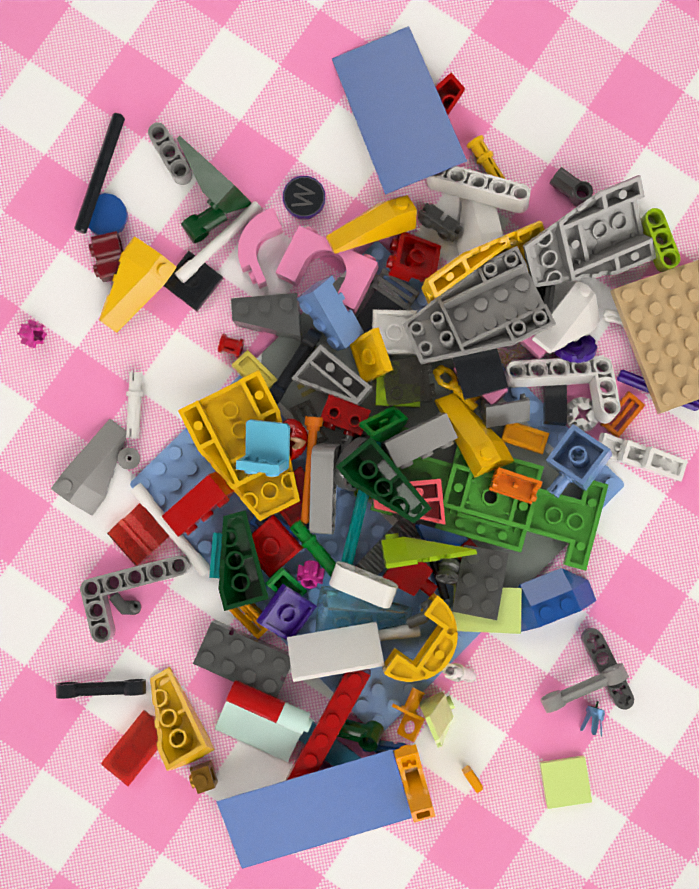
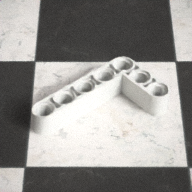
[504,356,621,424]

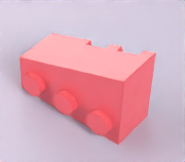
[373,479,446,525]

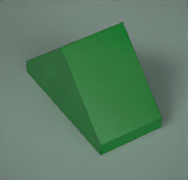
[359,406,408,443]
[266,566,307,596]

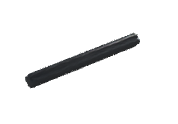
[74,113,125,234]

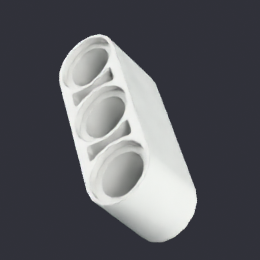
[329,561,398,608]

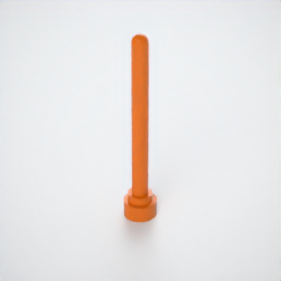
[301,416,323,524]

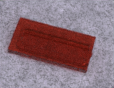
[101,710,158,786]

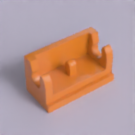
[489,467,542,504]

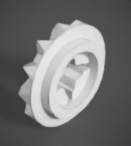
[567,397,599,432]

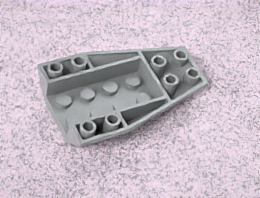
[403,246,556,364]

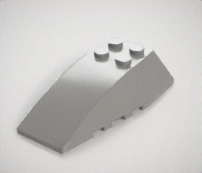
[523,175,656,287]

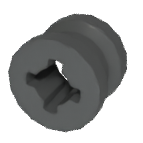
[435,558,460,584]

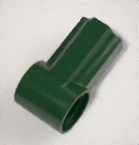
[181,207,228,244]
[337,719,384,752]

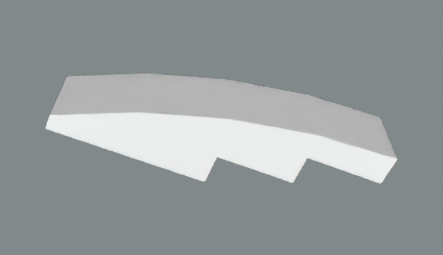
[598,433,688,482]

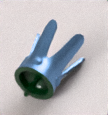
[580,701,605,737]

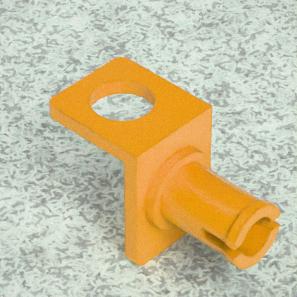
[392,687,425,742]

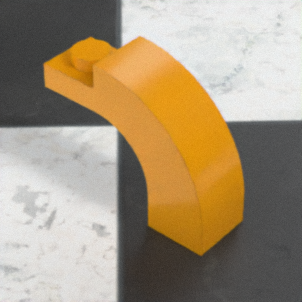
[394,744,436,823]

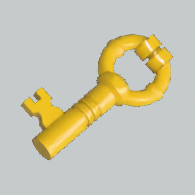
[433,365,480,412]

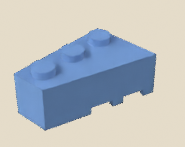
[297,275,364,351]

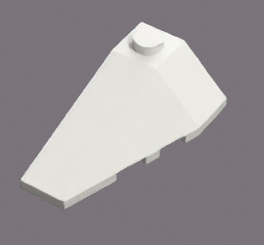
[456,198,503,256]
[532,281,600,354]

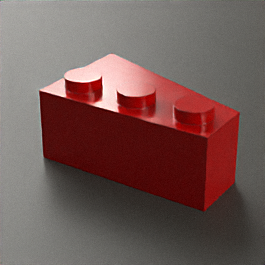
[162,471,235,537]

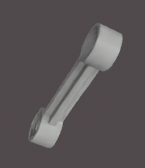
[540,663,629,713]

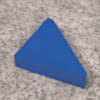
[415,523,468,562]

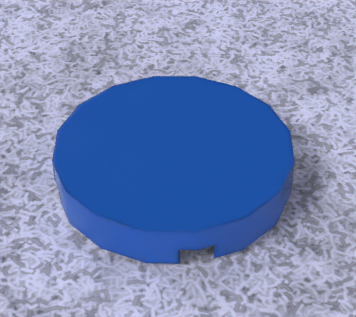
[88,193,128,235]

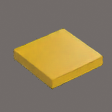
[350,327,393,383]

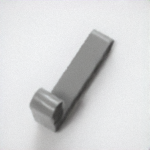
[80,555,191,643]

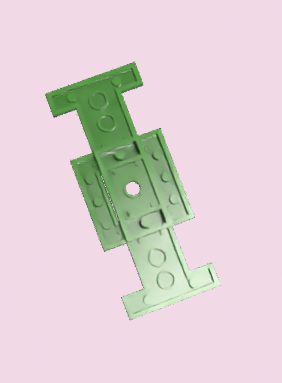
[370,427,608,571]

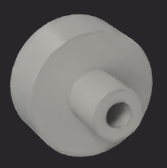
[117,447,140,470]

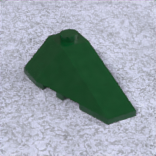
[218,510,269,611]

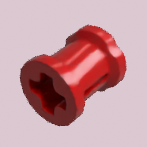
[218,333,245,358]

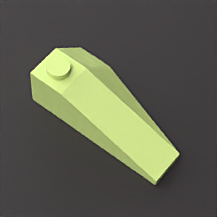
[419,691,455,748]

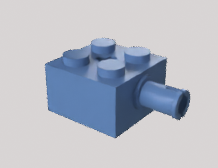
[546,424,612,498]

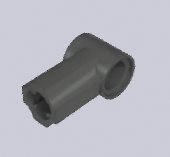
[549,167,593,207]

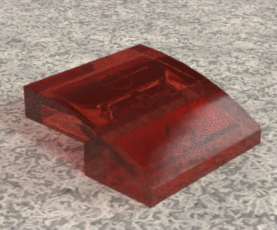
[107,503,170,566]

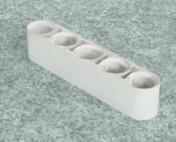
[427,166,531,213]

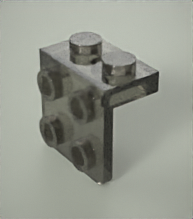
[383,357,436,406]

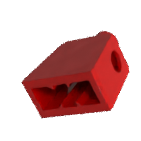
[382,562,438,597]

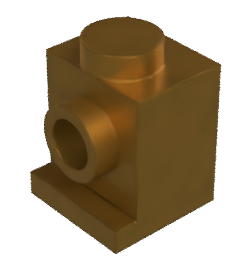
[189,760,218,794]

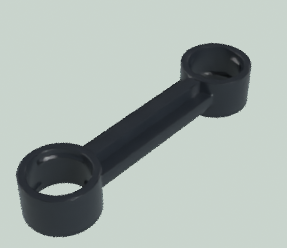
[270,327,323,405]
[55,679,146,699]

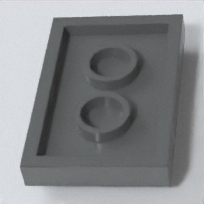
[452,545,509,620]

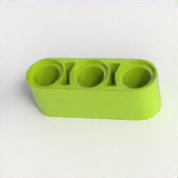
[641,208,681,272]

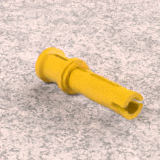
[466,135,505,179]

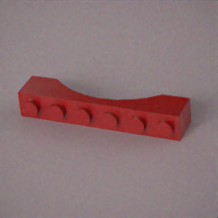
[285,669,371,781]

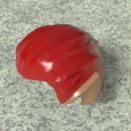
[283,418,308,461]

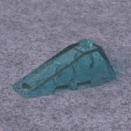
[315,586,413,632]

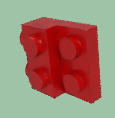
[386,232,441,282]

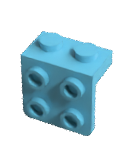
[236,419,290,477]

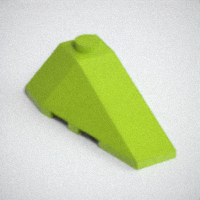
[381,533,477,569]

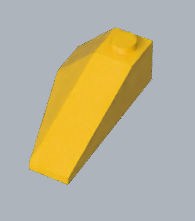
[326,195,417,254]
[99,236,177,333]
[434,393,514,477]
[150,667,215,771]

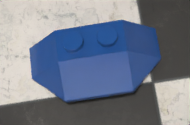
[518,568,597,632]

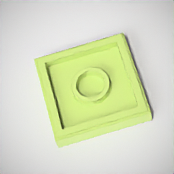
[539,755,592,809]

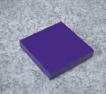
[256,584,317,640]

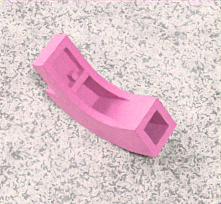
[238,208,283,289]

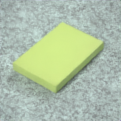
[453,586,522,634]

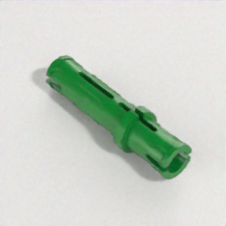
[289,519,336,577]

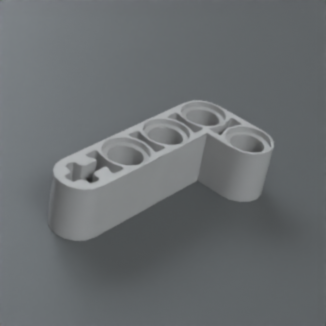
[309,443,342,535]

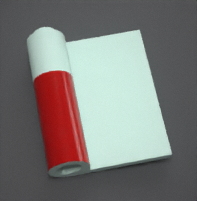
[214,680,313,762]

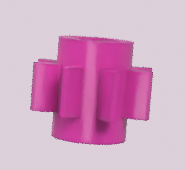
[17,320,47,348]
[296,560,325,589]

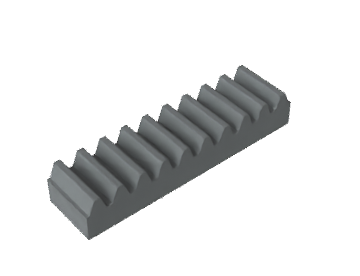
[355,517,418,575]

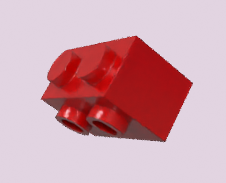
[320,394,371,439]

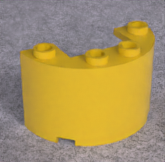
[382,593,458,682]

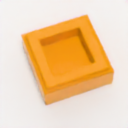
[462,765,484,794]

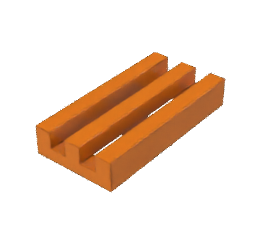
[600,391,645,438]

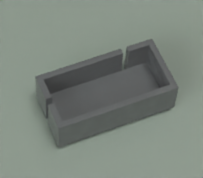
[193,619,291,698]

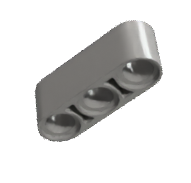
[148,122,192,185]

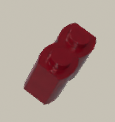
[89,231,124,283]

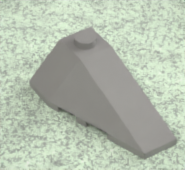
[51,419,126,516]

